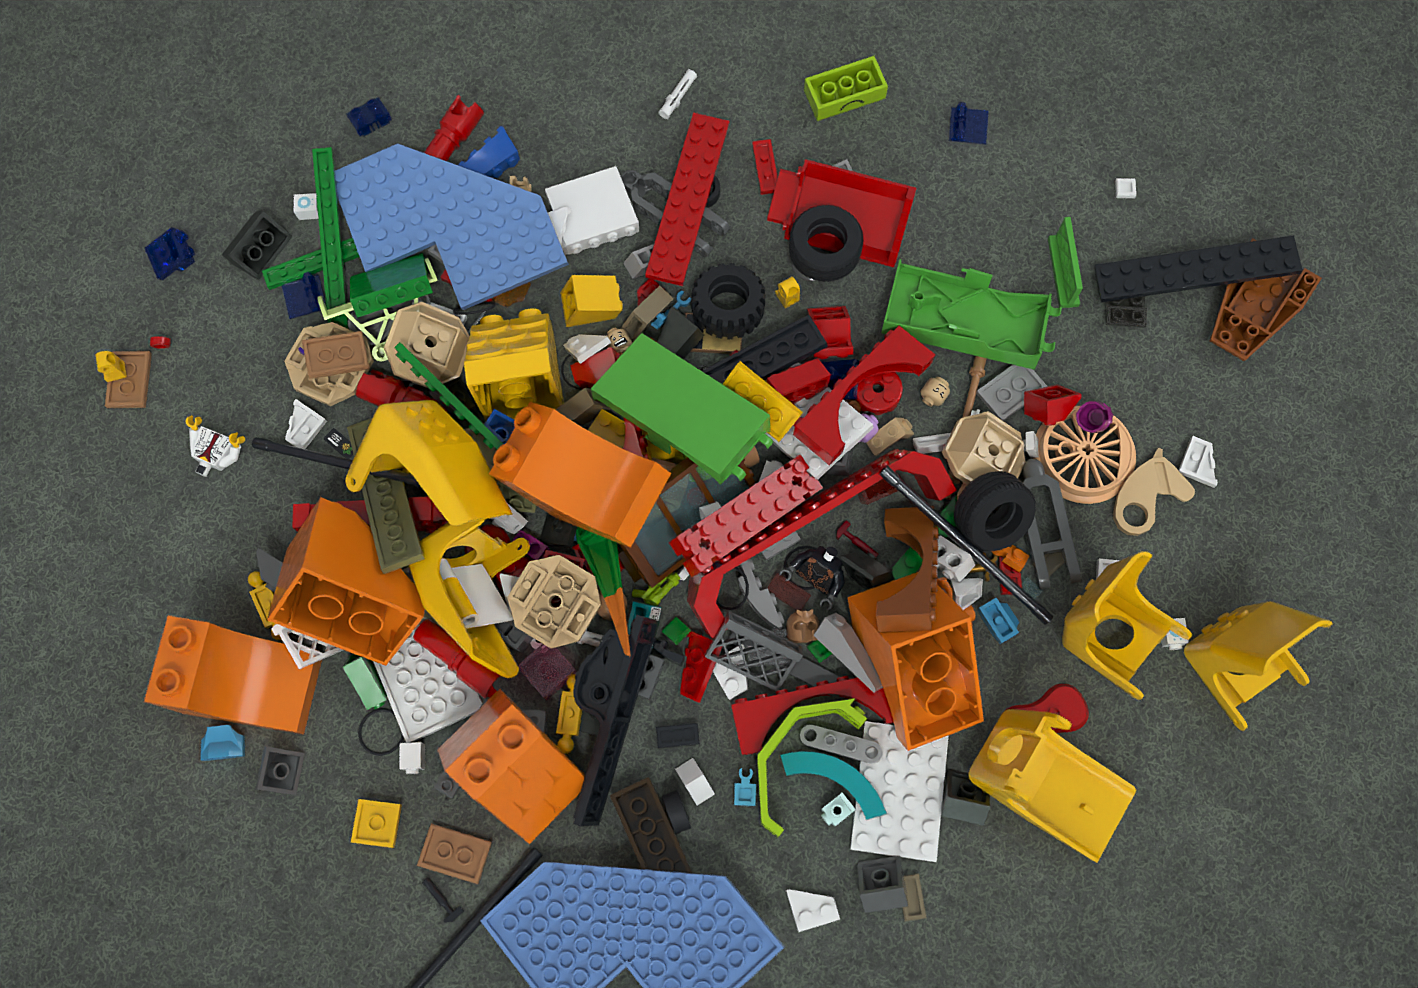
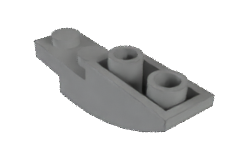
[737,558,784,631]

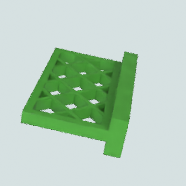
[1048,217,1083,308]

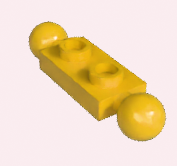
[248,571,282,641]
[556,674,582,754]

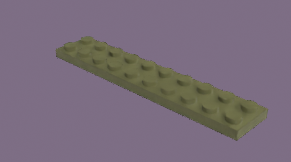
[347,418,425,574]

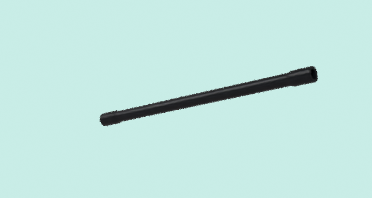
[252,437,422,488]
[879,465,1053,625]
[410,847,543,988]

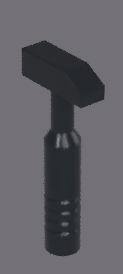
[422,877,465,923]

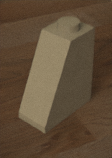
[621,286,674,342]
[556,388,611,426]

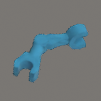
[651,291,691,329]

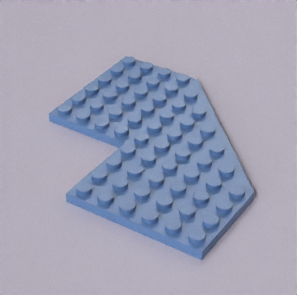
[335,144,569,310]
[480,862,785,988]

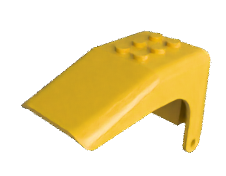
[346,400,512,526]
[409,519,530,678]
[1062,552,1192,700]
[1184,602,1332,731]
[968,709,1137,863]

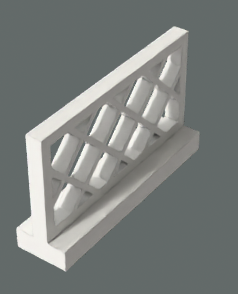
[271,624,343,669]

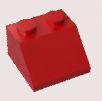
[1024,384,1081,426]

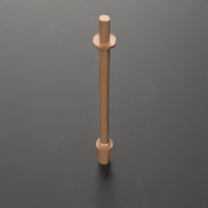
[944,356,987,500]

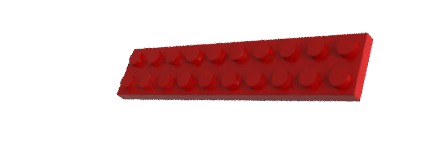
[645,113,729,286]

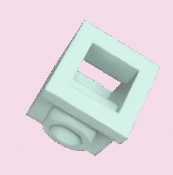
[821,793,856,827]

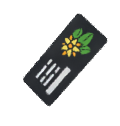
[323,428,353,459]

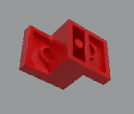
[807,306,853,359]

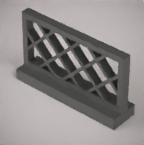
[705,611,803,691]

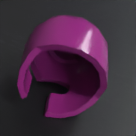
[1076,401,1113,433]

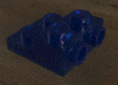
[144,227,195,280]

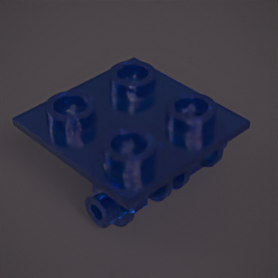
[346,97,392,137]
[949,102,988,144]
[282,272,326,319]

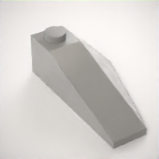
[814,613,883,692]

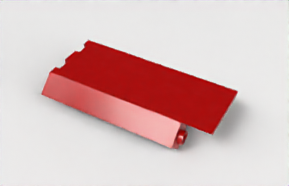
[767,159,917,267]

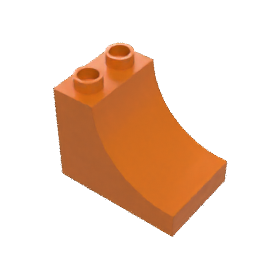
[489,402,671,548]
[847,572,984,751]
[144,616,322,735]

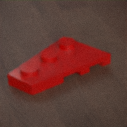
[680,631,723,703]

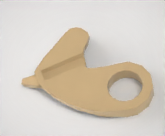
[1113,448,1195,536]

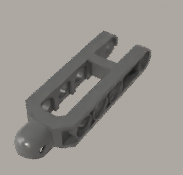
[621,170,730,257]
[1023,459,1081,589]

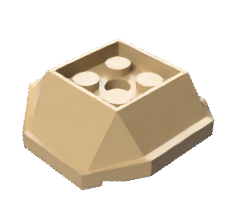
[383,302,470,389]
[284,322,374,406]
[942,411,1026,485]
[507,555,601,648]

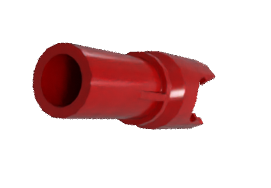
[424,95,484,161]
[356,370,452,417]
[413,619,501,699]

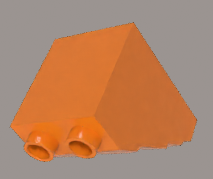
[267,497,425,666]
[437,689,586,844]

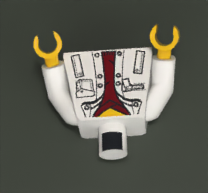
[186,415,245,477]

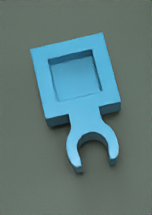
[734,768,756,806]

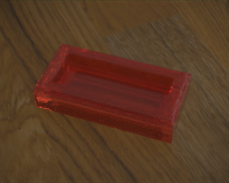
[767,573,811,611]

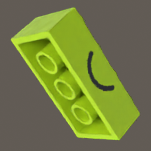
[804,56,888,121]

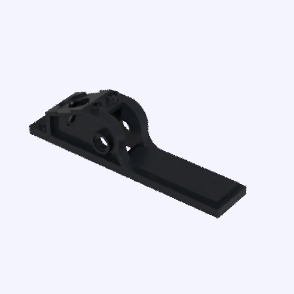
[573,615,660,827]

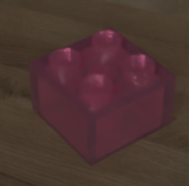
[518,644,577,701]

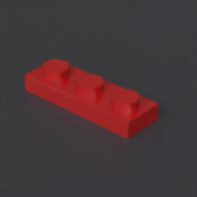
[752,139,778,195]

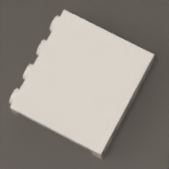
[545,166,639,255]

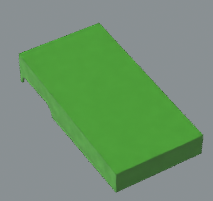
[881,260,1062,370]
[591,333,773,485]

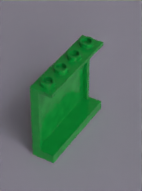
[350,253,433,318]

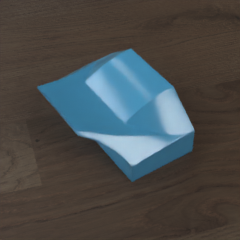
[978,598,1019,644]
[201,725,245,761]

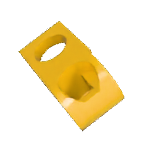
[775,276,800,309]
[95,351,127,382]

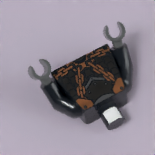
[779,546,845,611]

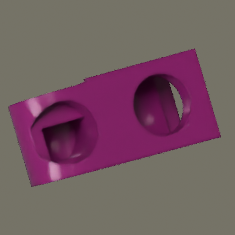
[510,530,551,561]

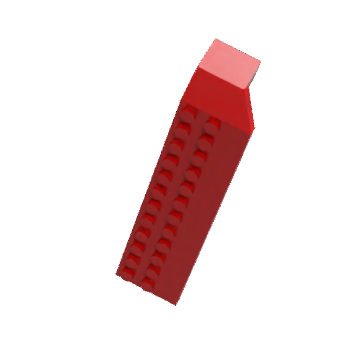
[687,449,957,638]

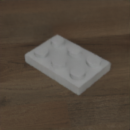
[976,365,1048,421]

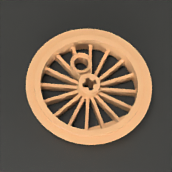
[1033,406,1136,504]

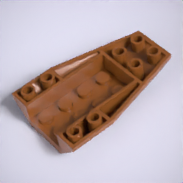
[1210,238,1322,361]

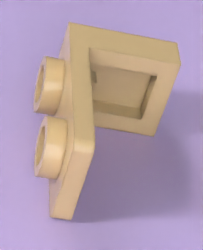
[866,417,914,456]

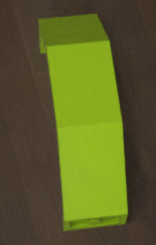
[757,699,867,838]

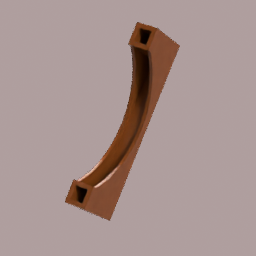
[876,506,939,632]

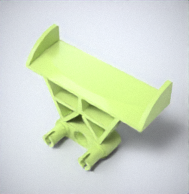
[317,258,437,361]

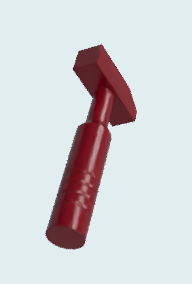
[836,520,879,557]

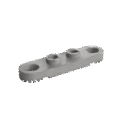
[800,725,883,764]

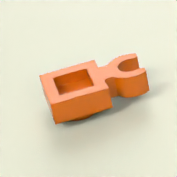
[991,545,1029,573]

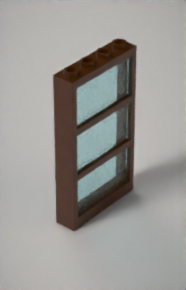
[619,457,757,588]

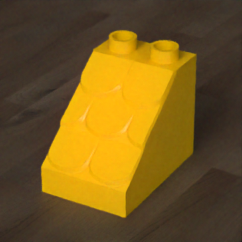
[464,309,564,421]

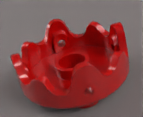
[853,372,903,415]

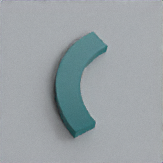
[780,752,887,820]

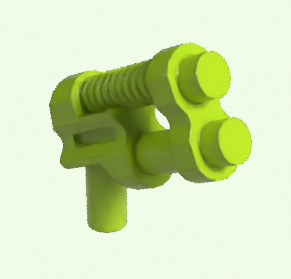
[632,572,681,606]

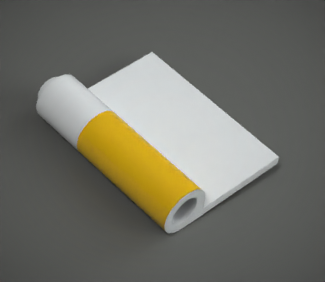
[440,559,513,629]

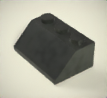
[222,211,292,280]

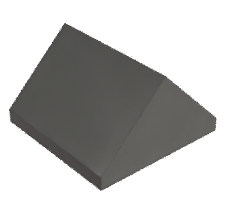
[256,746,305,795]

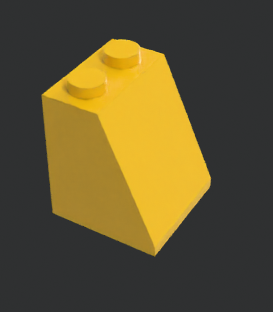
[560,275,623,327]

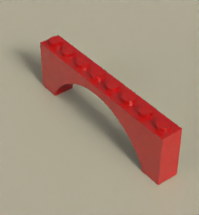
[793,326,935,466]
[570,347,653,461]
[731,676,894,756]

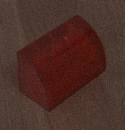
[858,471,898,505]

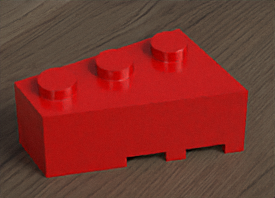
[767,358,831,406]

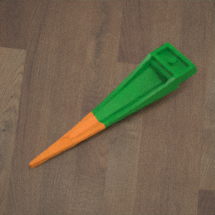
[576,527,630,656]

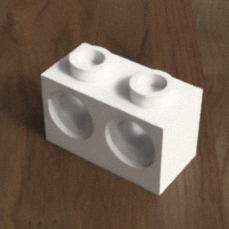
[934,535,975,583]

